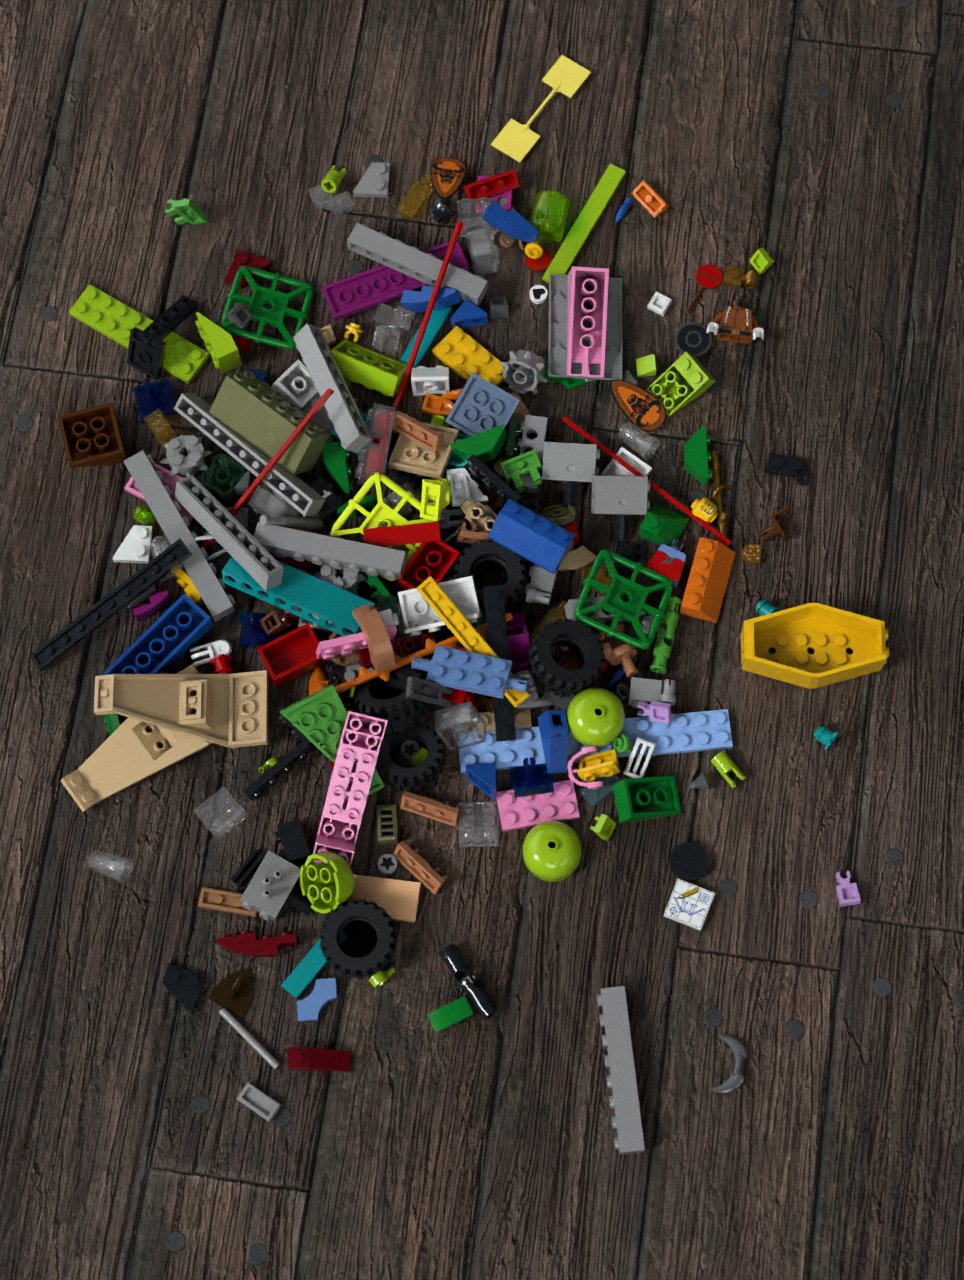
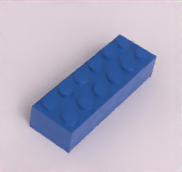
[102,594,214,675]

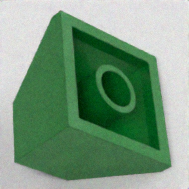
[639,503,689,547]

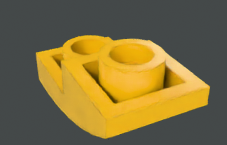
[174,568,203,607]

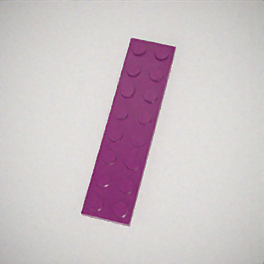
[321,241,470,321]

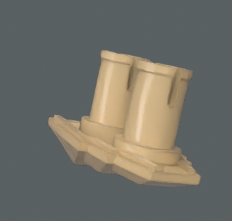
[460,498,498,532]

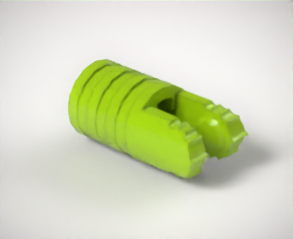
[321,165,348,193]
[711,750,746,789]

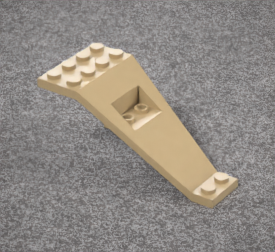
[61,664,212,812]
[94,670,269,748]

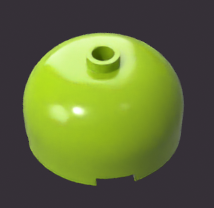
[566,688,625,748]
[522,821,582,882]
[299,852,355,914]

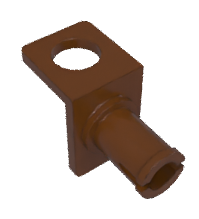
[758,505,792,543]

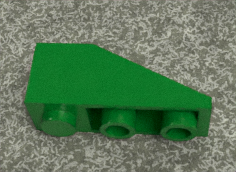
[322,441,354,500]

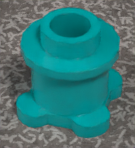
[755,599,781,616]
[813,724,839,750]

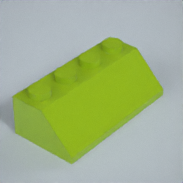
[331,340,407,397]

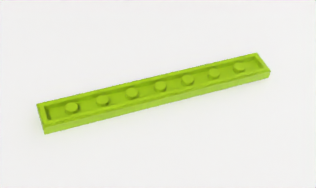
[542,164,626,283]

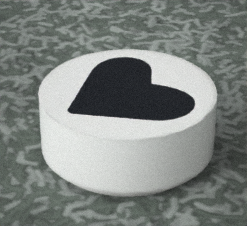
[529,285,548,304]

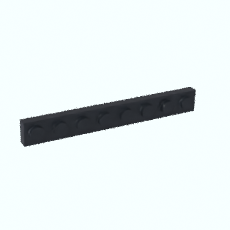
[483,585,516,742]

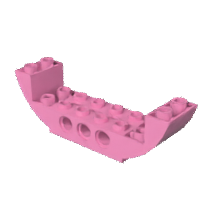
[313,711,388,867]

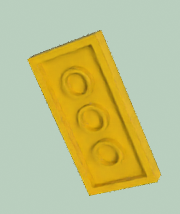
[432,325,504,387]

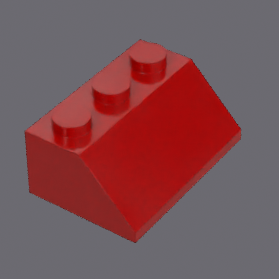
[397,541,461,590]

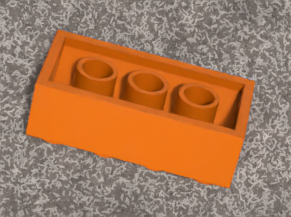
[680,537,735,623]

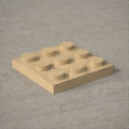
[388,422,460,479]

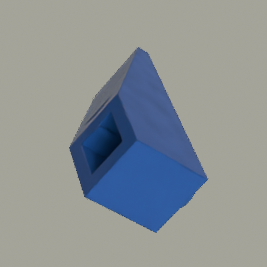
[537,710,568,774]

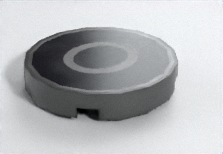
[675,323,712,358]

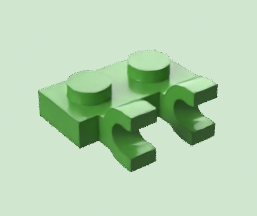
[165,198,208,225]
[500,450,542,493]

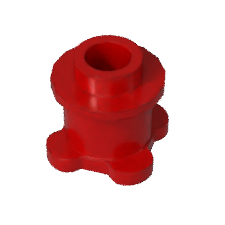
[231,328,251,351]
[210,654,234,674]

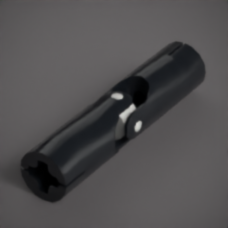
[439,944,498,1020]

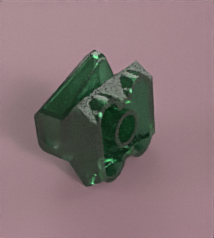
[199,453,248,507]

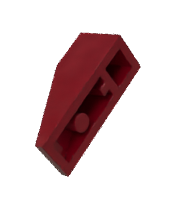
[287,1047,351,1072]

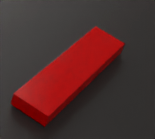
[363,522,441,547]

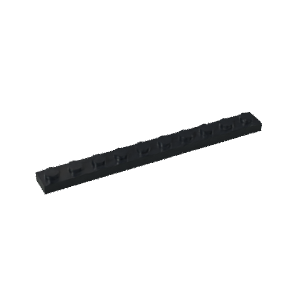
[29,539,193,671]

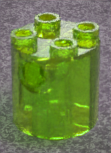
[529,190,570,243]

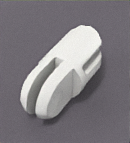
[189,640,232,667]

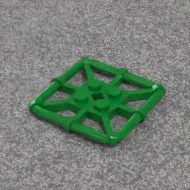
[220,265,314,350]
[574,549,674,650]

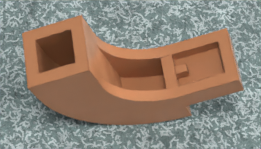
[352,604,396,673]

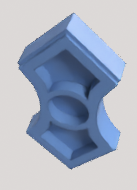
[297,978,337,1022]

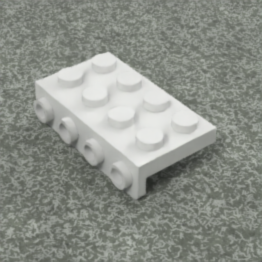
[398,576,482,636]

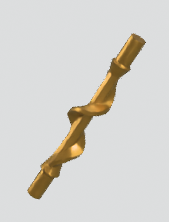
[711,450,728,538]

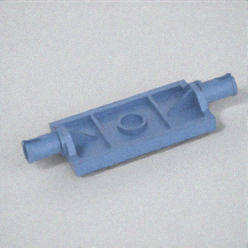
[411,645,528,699]

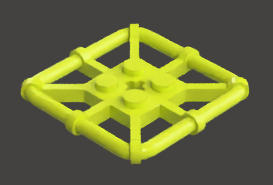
[329,472,439,582]

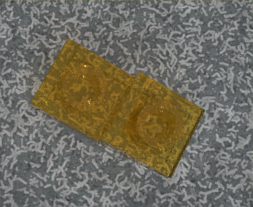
[143,408,178,451]

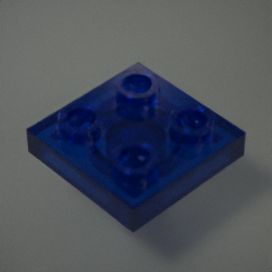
[133,378,178,423]
[237,612,279,648]
[509,757,554,798]

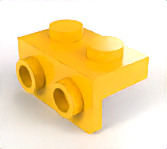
[577,749,620,782]

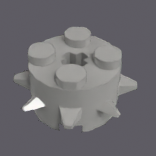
[500,349,547,394]
[161,434,211,478]
[314,564,367,595]

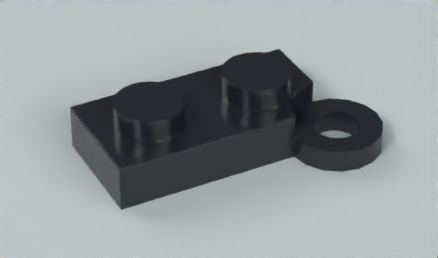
[766,454,811,486]
[610,541,646,579]

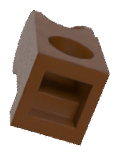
[259,610,296,636]

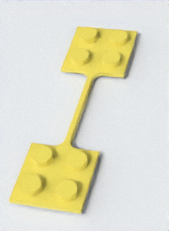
[491,55,591,163]

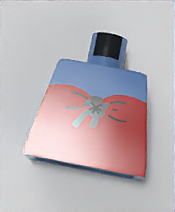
[645,540,687,588]

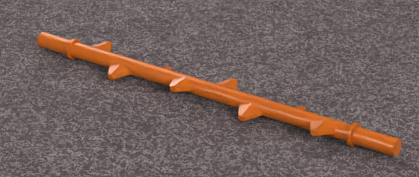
[334,612,513,694]

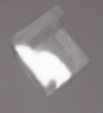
[372,325,401,353]

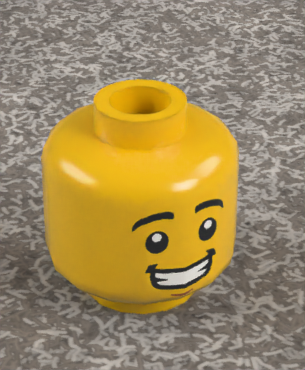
[690,497,719,525]

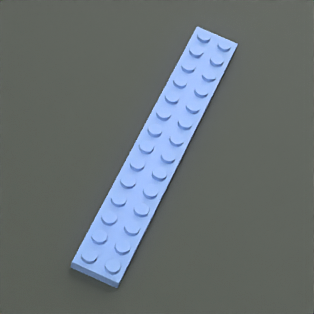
[458,709,733,773]

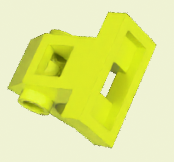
[420,478,452,521]

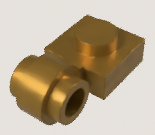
[722,266,759,289]

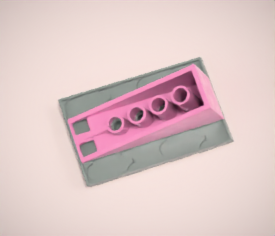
[548,266,622,381]

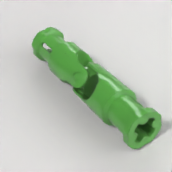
[650,596,682,674]

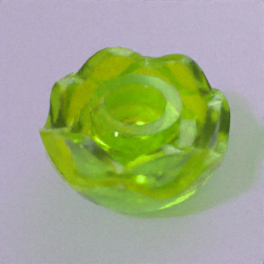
[133,504,154,525]

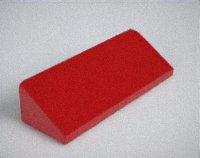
[463,169,520,203]

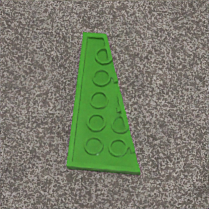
[280,684,385,795]

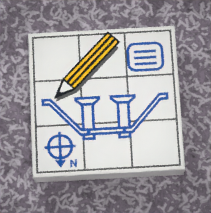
[663,879,715,931]

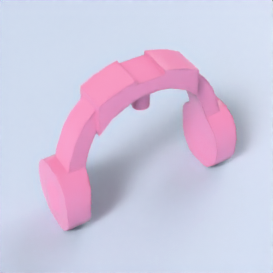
[567,746,604,789]

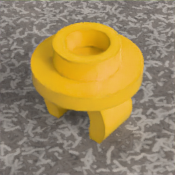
[525,239,543,259]
[345,322,364,342]

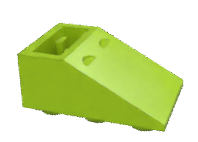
[195,312,242,374]
[646,352,716,417]

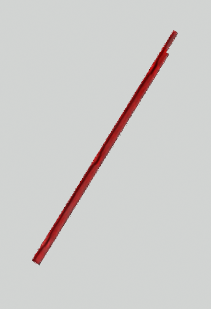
[391,220,464,417]
[199,388,334,550]
[562,416,731,547]

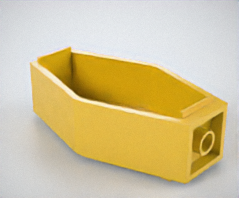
[741,603,889,689]

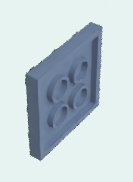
[445,372,522,436]

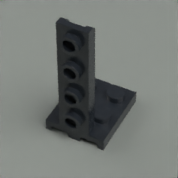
[126,295,199,380]
[244,705,318,801]

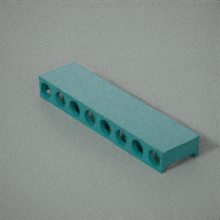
[221,557,375,636]

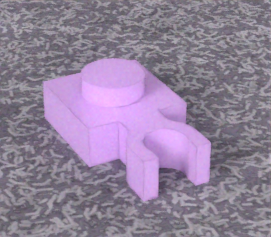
[637,701,671,724]
[836,871,861,907]

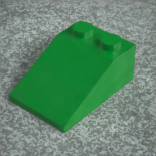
[613,776,682,823]

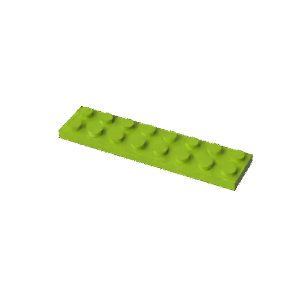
[69,284,210,384]

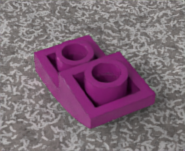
[133,591,171,622]

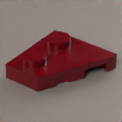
[224,250,271,289]

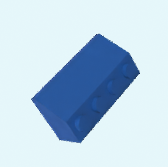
[488,499,575,574]

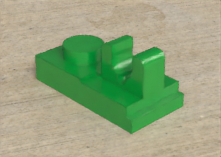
[365,572,395,607]

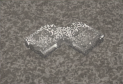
[308,184,355,215]

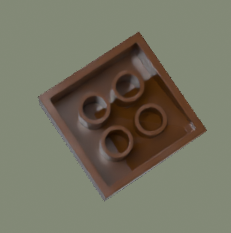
[57,402,127,468]

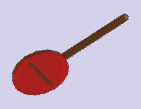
[525,250,557,272]
[685,265,723,314]

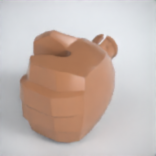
[597,624,638,677]

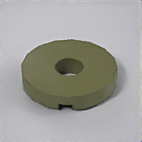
[540,504,577,526]

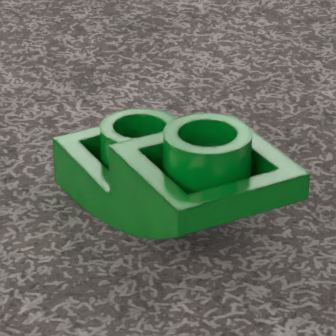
[427,995,475,1032]

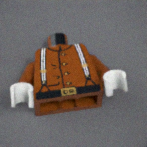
[706,299,764,344]

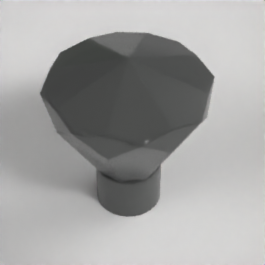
[689,771,711,790]

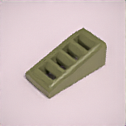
[377,804,398,845]

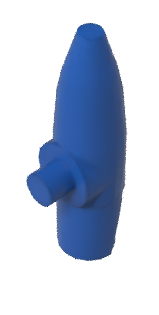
[615,198,632,223]
[606,666,625,689]

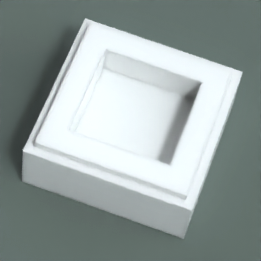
[647,291,672,316]

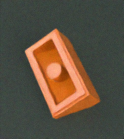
[631,180,671,218]

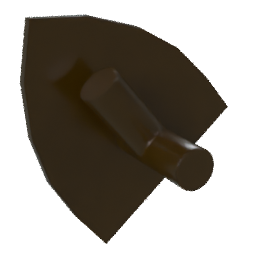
[208,968,254,1019]

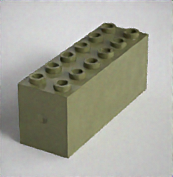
[208,371,331,476]

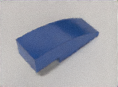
[482,201,540,243]
[400,285,462,312]

